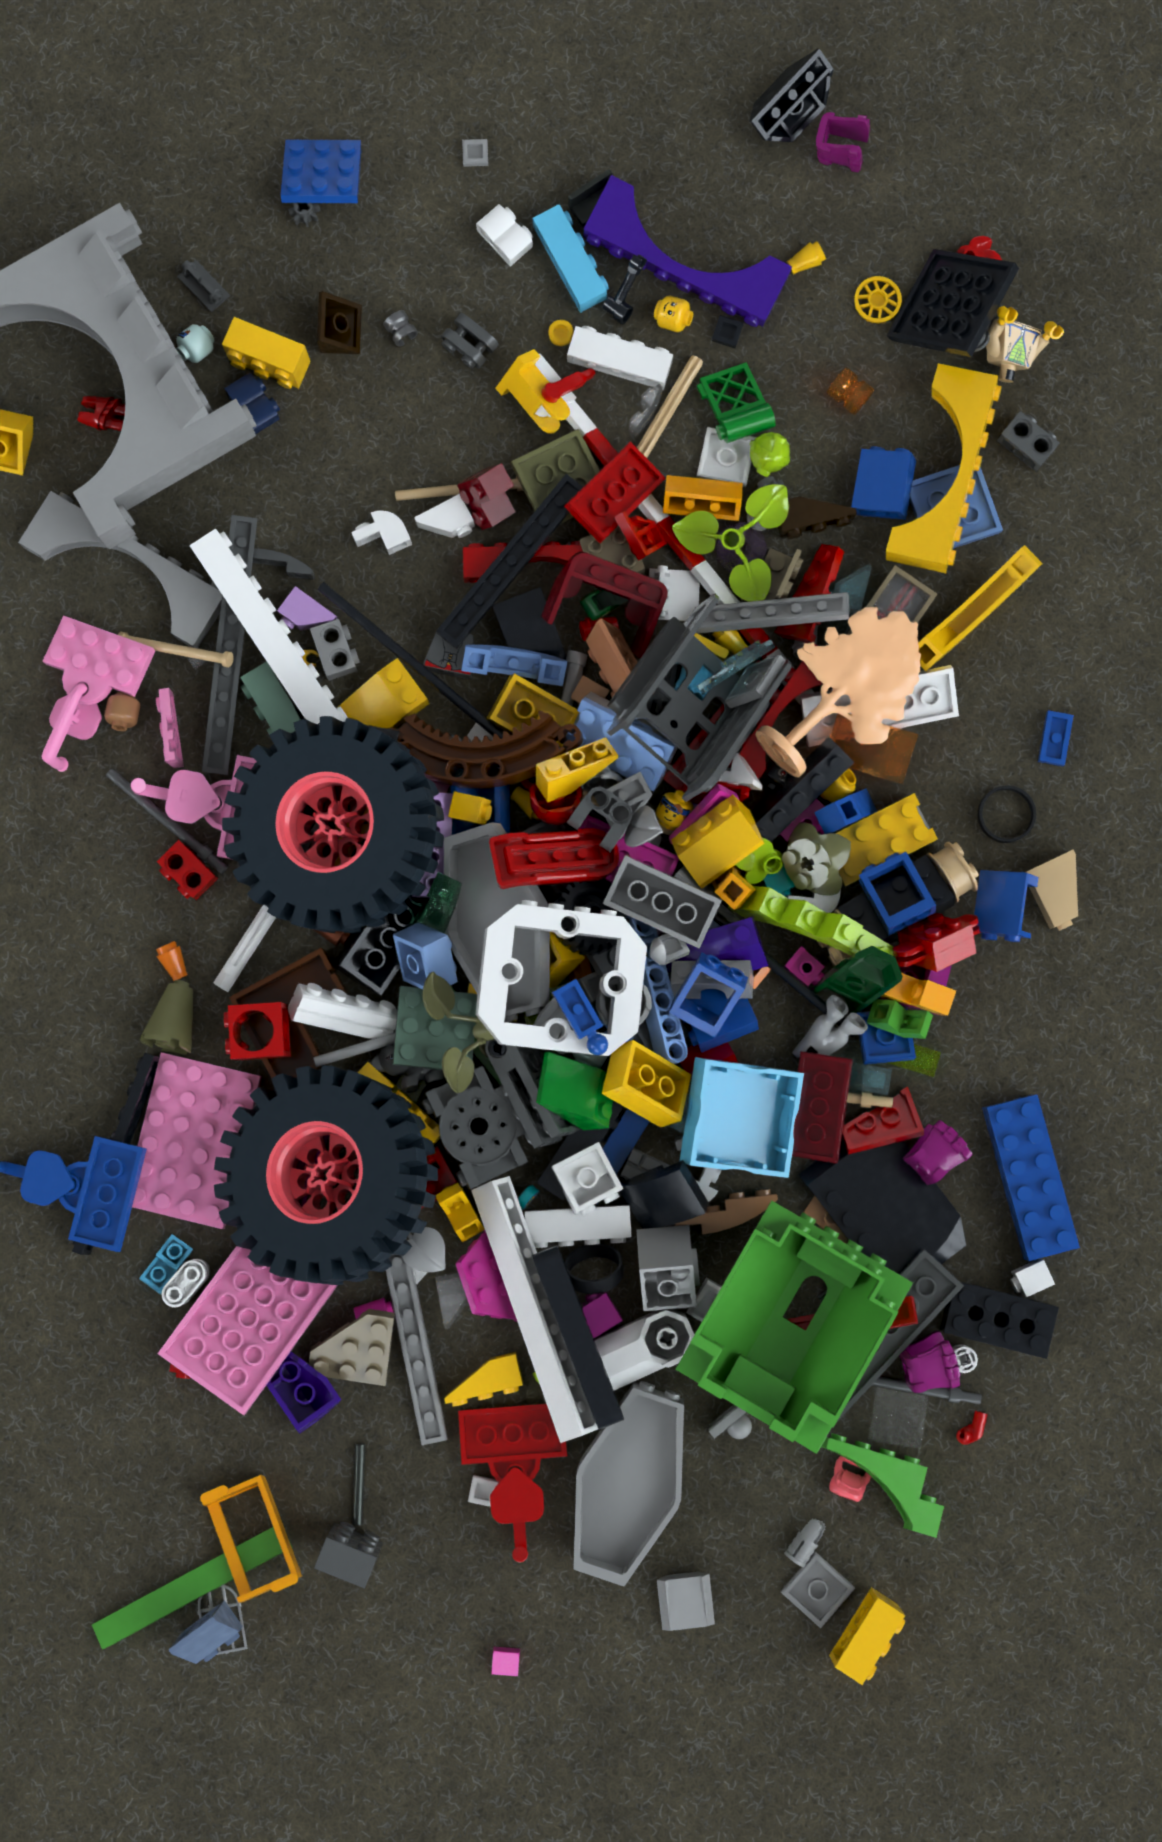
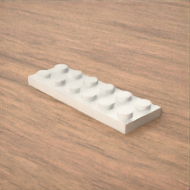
[800,665,959,747]

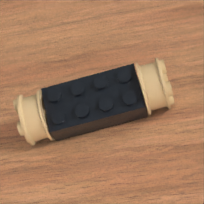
[817,842,979,967]

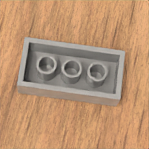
[603,855,722,948]

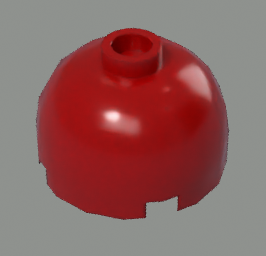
[530,783,582,825]

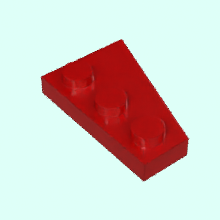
[842,1086,924,1155]

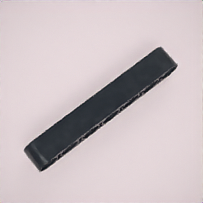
[532,1245,624,1430]

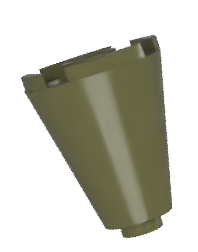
[139,980,194,1055]

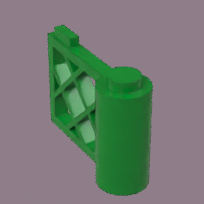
[697,362,776,443]

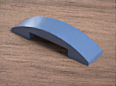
[461,645,567,686]

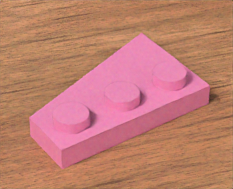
[156,688,184,768]

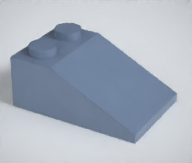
[168,1600,243,1664]

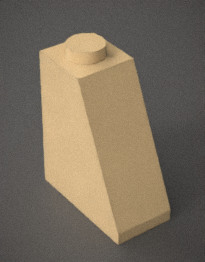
[1025,850,1078,931]

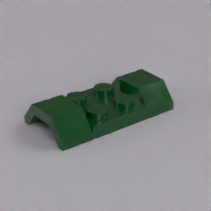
[811,946,903,1013]

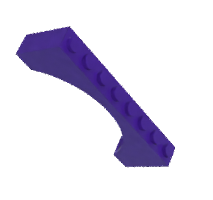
[583,175,792,327]

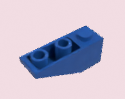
[814,789,877,834]

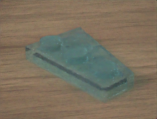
[697,639,775,694]

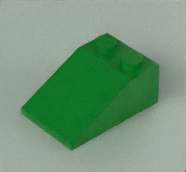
[536,1052,613,1130]

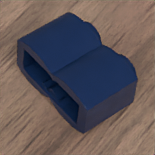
[224,373,280,434]

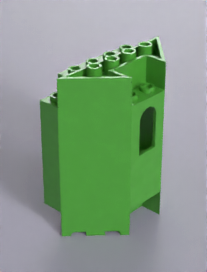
[675,1201,913,1454]

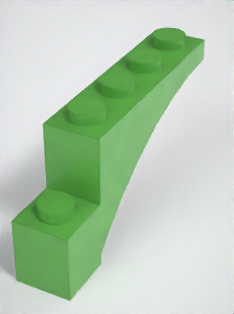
[821,1433,944,1538]

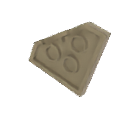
[309,1309,395,1386]

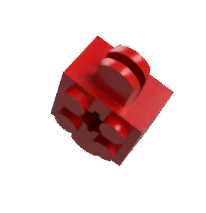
[892,913,980,972]

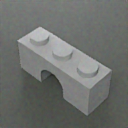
[670,960,754,999]

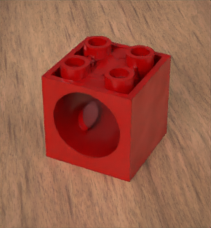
[224,1002,291,1060]

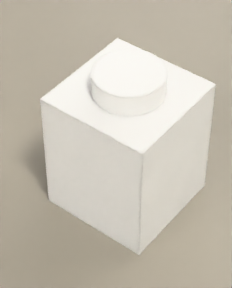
[1010,1259,1055,1297]

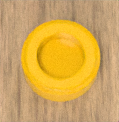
[548,320,574,346]

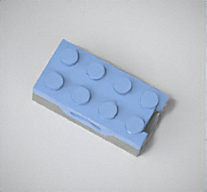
[563,692,678,792]

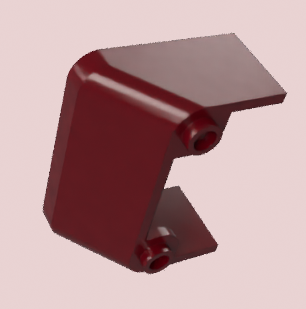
[541,552,668,658]

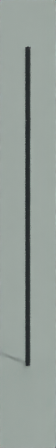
[318,582,855,1038]

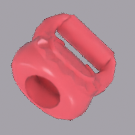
[829,1456,871,1502]

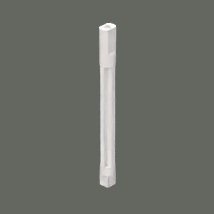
[213,823,319,992]

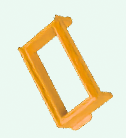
[200,1475,302,1603]

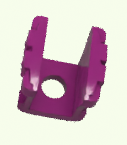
[816,112,870,173]
[903,1120,973,1185]
[899,1330,961,1393]

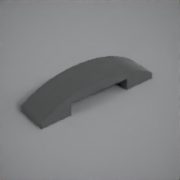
[253,548,315,580]

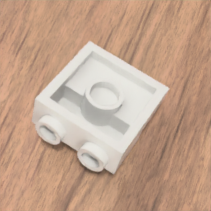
[552,1142,623,1216]

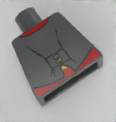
[423,632,474,680]

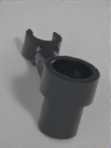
[603,255,647,325]

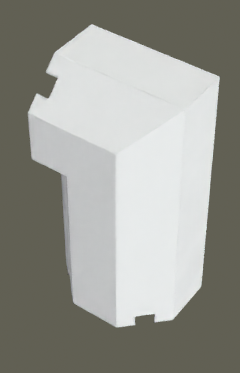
[594,1309,695,1390]

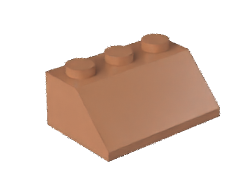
[586,618,655,697]

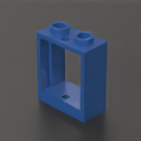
[859,852,936,936]
[669,952,748,1037]

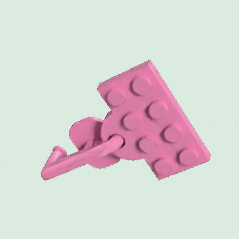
[42,616,155,772]
[131,755,257,860]

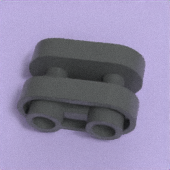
[441,313,499,369]

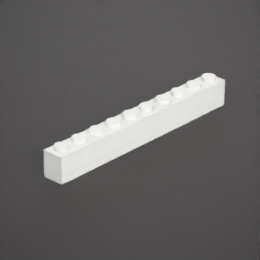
[190,529,348,724]
[471,1176,598,1443]

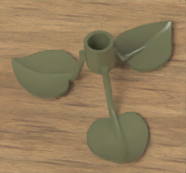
[423,972,494,1093]

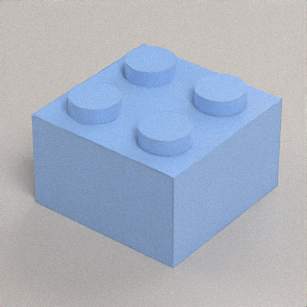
[393,923,458,990]

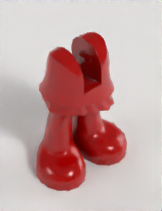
[77,396,125,431]

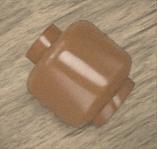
[104,691,140,731]

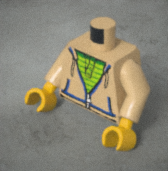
[986,306,1064,383]

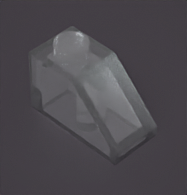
[435,1271,468,1329]

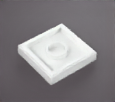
[696,427,757,487]

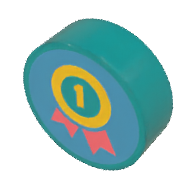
[518,1185,539,1211]

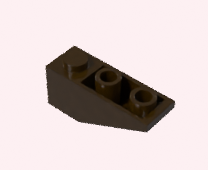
[778,496,857,539]

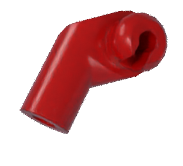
[956,1411,988,1445]

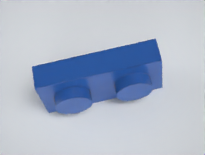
[1038,710,1074,767]

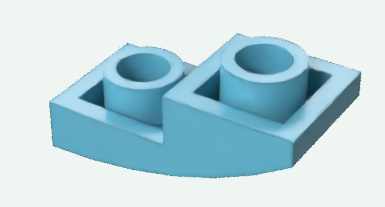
[140,1234,193,1295]

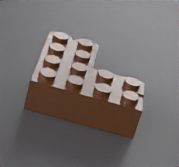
[229,948,349,1078]

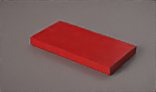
[564,441,666,544]

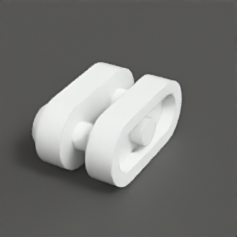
[162,1259,210,1307]

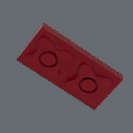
[792,1051,853,1164]

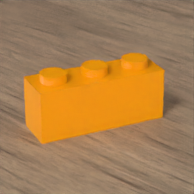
[663,475,743,521]

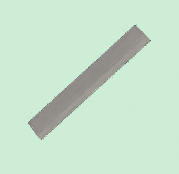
[695,592,849,634]

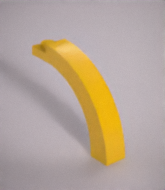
[918,545,1043,671]

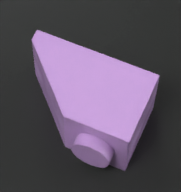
[277,586,338,630]

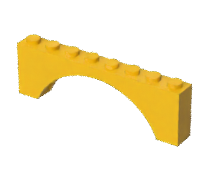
[886,363,1002,573]

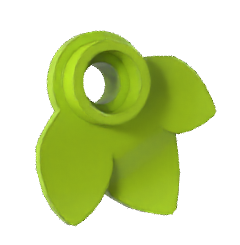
[736,838,783,884]

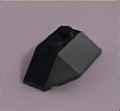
[749,49,834,142]

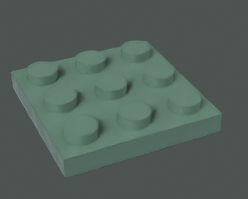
[392,986,478,1070]

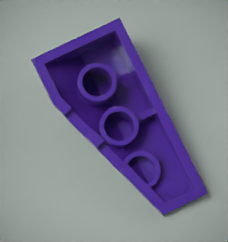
[666,916,769,972]
[266,1351,341,1434]

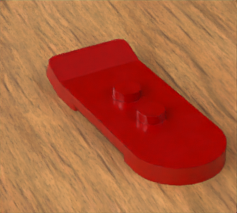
[489,828,619,889]

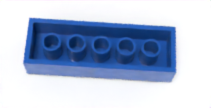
[982,1094,1080,1261]

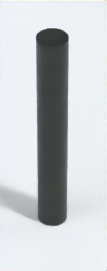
[352,1444,365,1525]

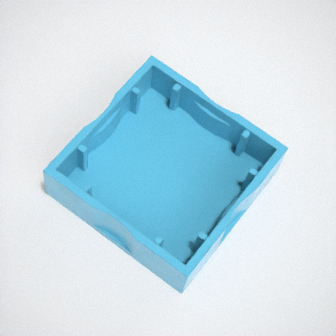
[680,1057,804,1178]

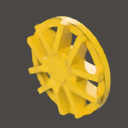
[854,276,902,324]

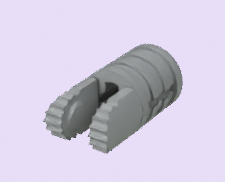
[784,1518,826,1568]

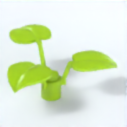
[672,484,789,602]

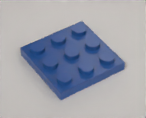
[281,140,361,203]

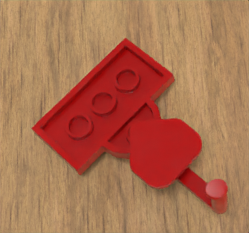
[458,1404,567,1563]

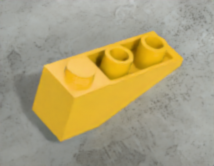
[536,737,618,802]
[444,1352,523,1406]

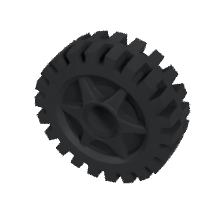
[552,879,630,956]

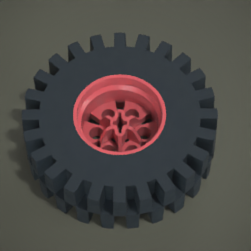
[222,716,444,933]
[214,1065,438,1285]

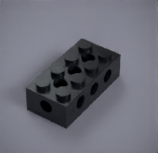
[939,1281,1059,1359]

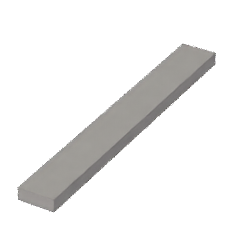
[386,1238,448,1445]

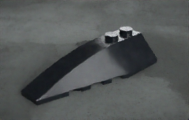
[332,895,431,995]

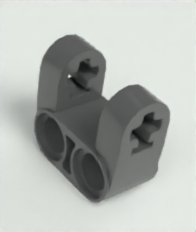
[567,787,633,852]

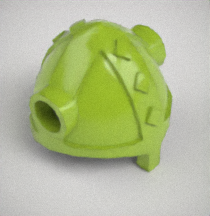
[749,432,790,477]

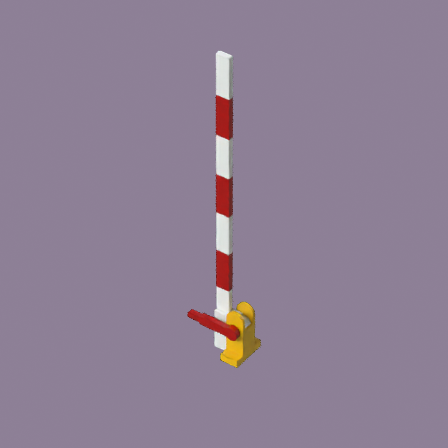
[495,349,814,704]

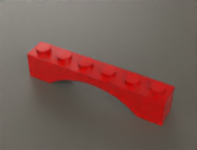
[463,541,583,583]
[727,644,823,790]

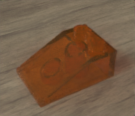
[830,713,918,784]

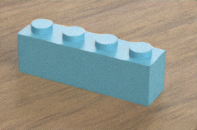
[532,204,609,313]

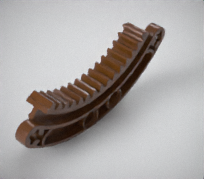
[387,711,583,789]

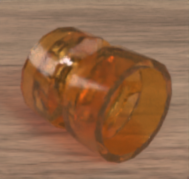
[826,367,875,415]

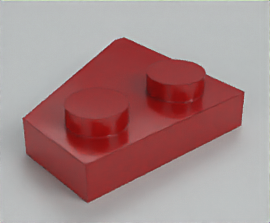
[614,511,667,561]

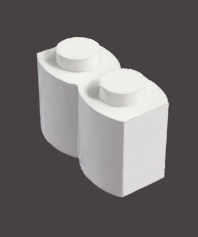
[476,204,533,267]

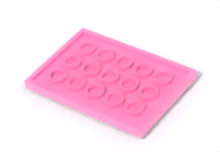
[132,1052,262,1229]
[157,1246,338,1416]

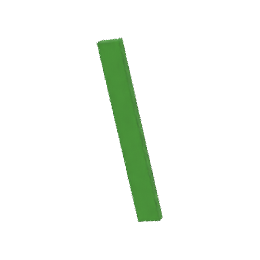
[92,1527,293,1649]

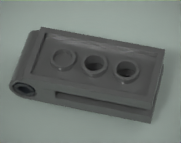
[485,1039,580,1148]

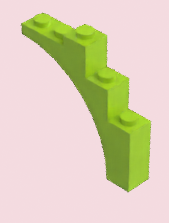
[728,886,894,956]

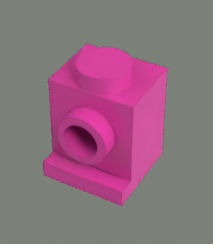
[783,946,825,987]

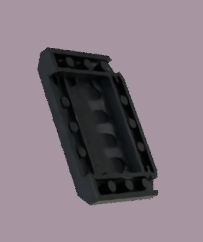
[798,1140,966,1274]

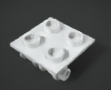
[649,565,700,621]

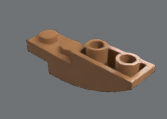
[674,1189,778,1234]

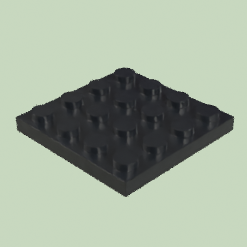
[887,249,1019,357]

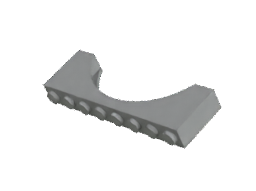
[18,491,222,648]

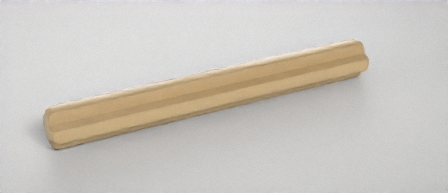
[637,355,703,458]

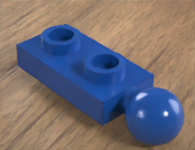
[552,979,608,1055]

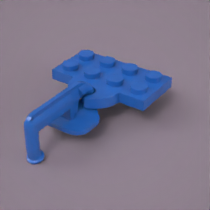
[0,1136,147,1252]

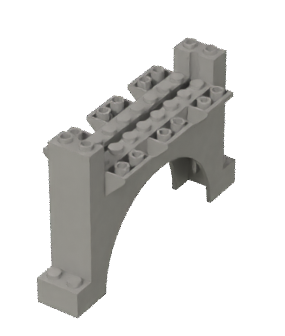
[0,203,257,549]

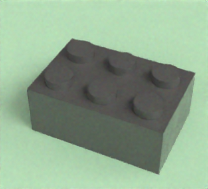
[314,1522,383,1589]

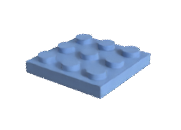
[909,465,1003,549]

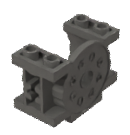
[422,1066,528,1190]

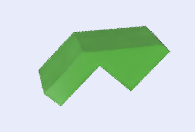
[867,999,933,1039]

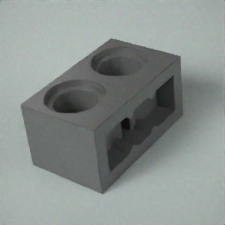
[997,411,1060,472]

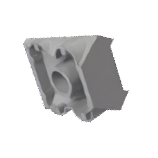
[657,1571,715,1631]

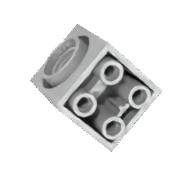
[637,1225,700,1311]

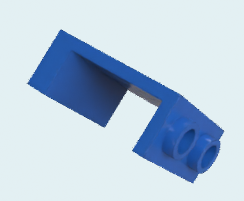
[974,870,1039,942]

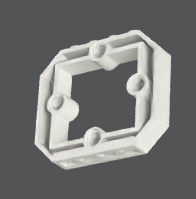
[475,900,647,1056]

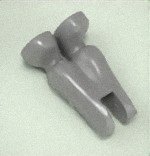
[792,995,868,1059]

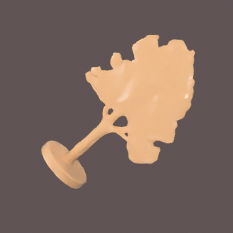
[756,607,921,777]

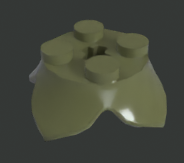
[782,822,851,895]

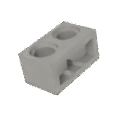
[310,619,360,681]

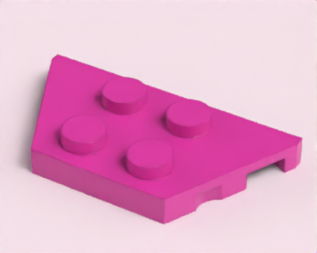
[455,1230,518,1322]

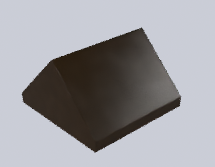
[317,291,362,354]

